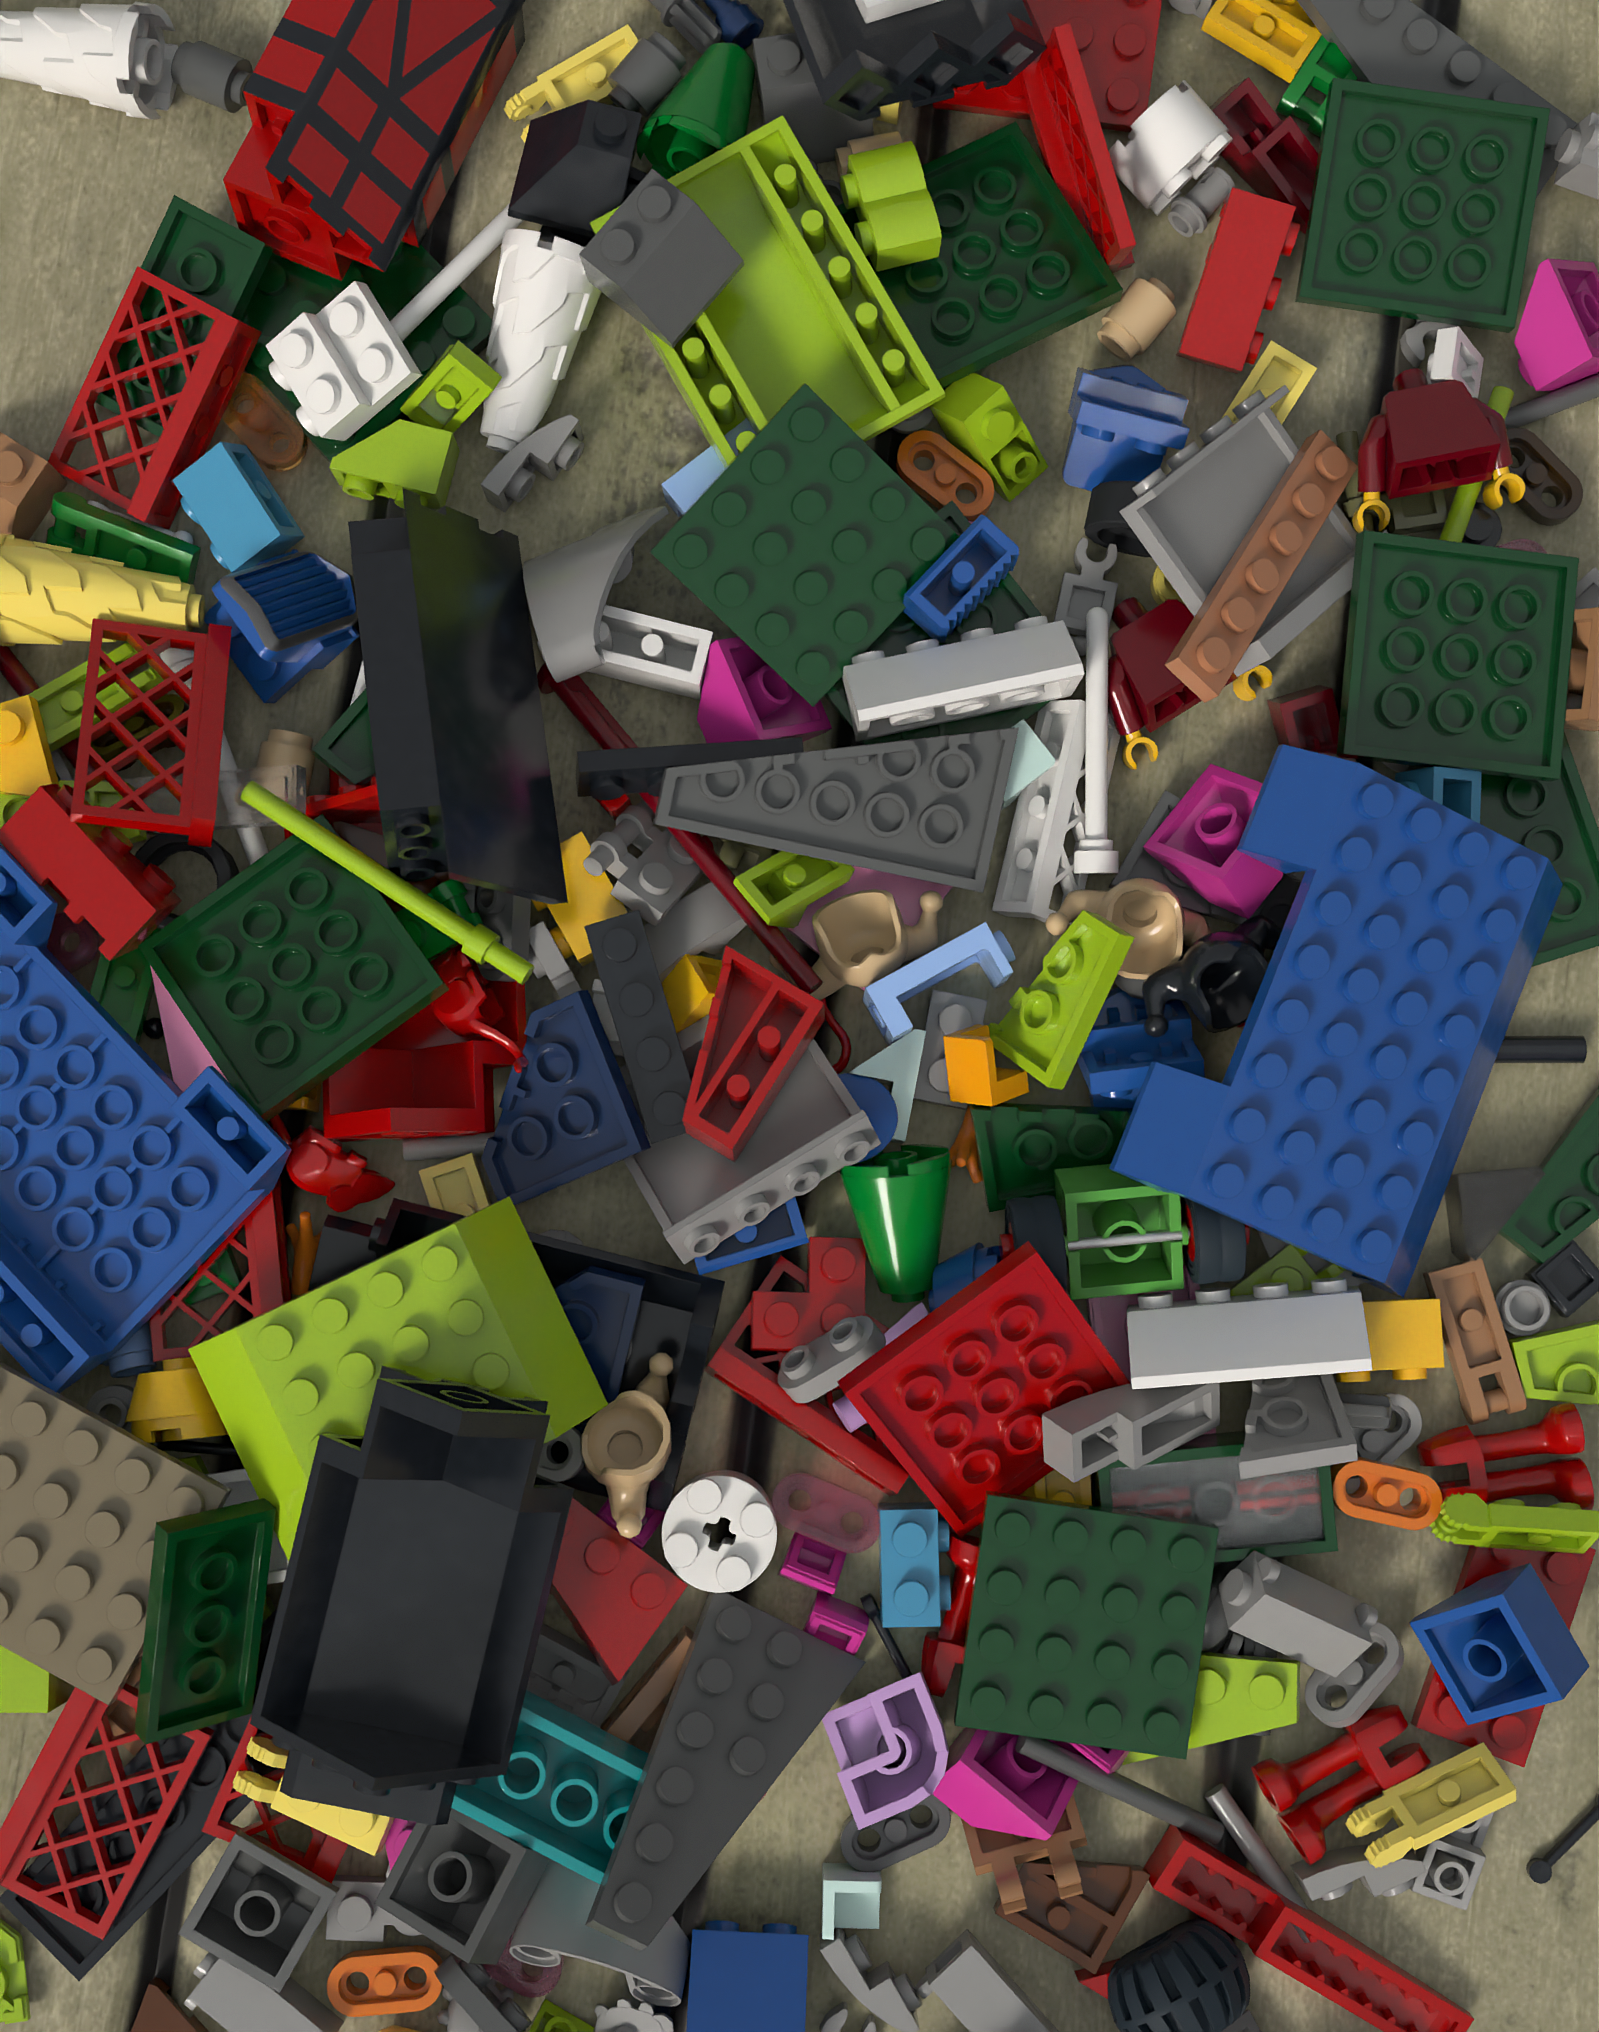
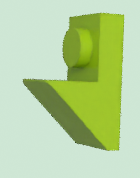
[400,340,502,433]
[733,851,855,928]

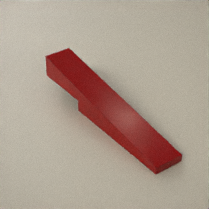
[1143,1824,1474,2032]

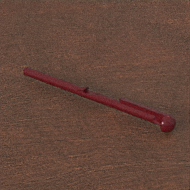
[537,662,823,995]

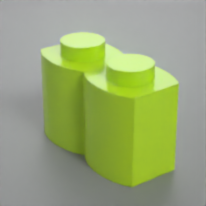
[840,141,942,272]

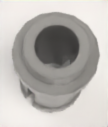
[1168,166,1235,237]

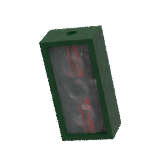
[1092,1431,1338,1563]

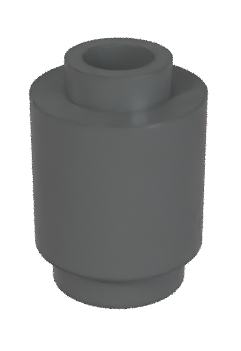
[607,31,686,117]
[171,41,253,113]

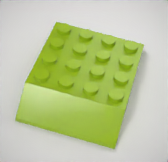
[590,115,946,468]
[188,1196,608,1561]

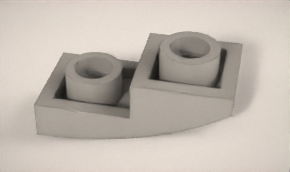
[481,414,584,513]
[644,882,747,983]
[1410,1812,1494,1911]
[1290,1844,1427,1901]
[819,1928,922,2032]

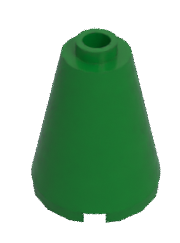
[636,43,756,180]
[840,1144,952,1303]

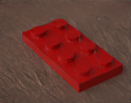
[1411,1545,1596,1767]

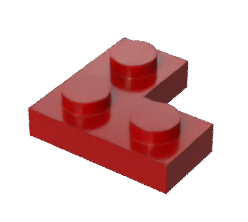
[750,1237,866,1352]

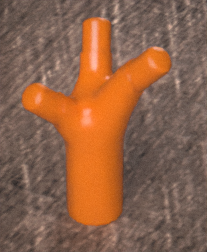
[949,1104,982,1184]
[285,1211,322,1295]

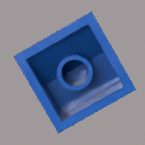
[1410,1563,1589,1725]

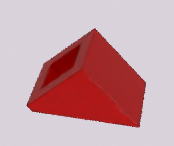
[1074,1958,1120,1999]

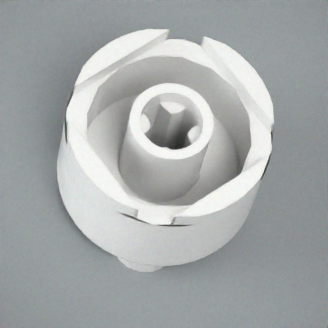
[1109,80,1233,216]
[662,1470,777,1593]

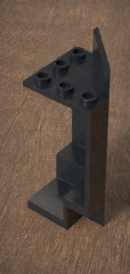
[348,488,568,904]
[250,1365,574,1826]

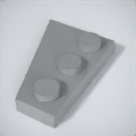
[1239,1374,1358,1480]

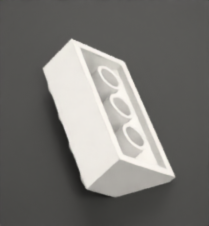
[842,616,1085,742]
[1127,1277,1372,1389]

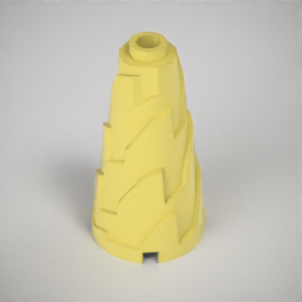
[0,533,205,646]

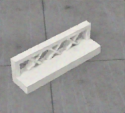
[992,699,1120,925]

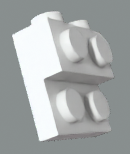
[266,281,422,441]

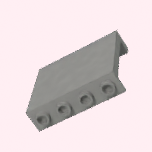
[1119,385,1388,677]
[620,1014,881,1264]

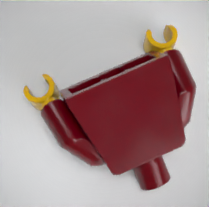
[1352,368,1525,533]
[1108,597,1273,770]

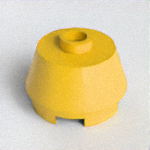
[125,1357,228,1443]

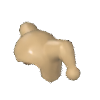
[1045,878,1211,980]
[769,889,943,1000]
[581,1353,673,1539]

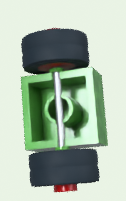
[999,1164,1250,1300]

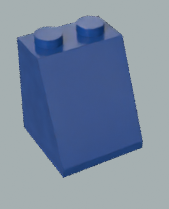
[686,1920,809,2032]

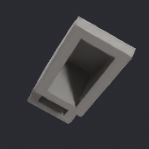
[1042,1383,1220,1483]

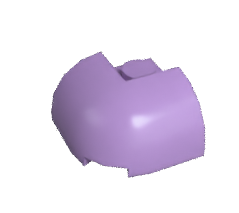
[822,1672,949,1830]

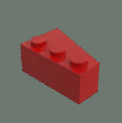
[1176,187,1300,374]
[0,783,182,961]
[682,945,825,1162]
[550,1498,688,1686]

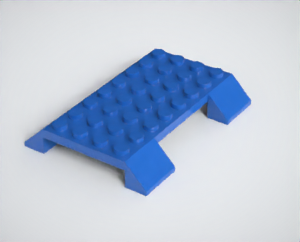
[1109,744,1563,1298]
[0,843,292,1394]

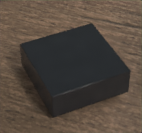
[1525,1240,1599,1318]

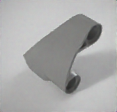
[523,506,669,683]
[509,1859,691,2007]

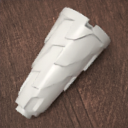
[0,2,178,120]
[480,229,601,454]

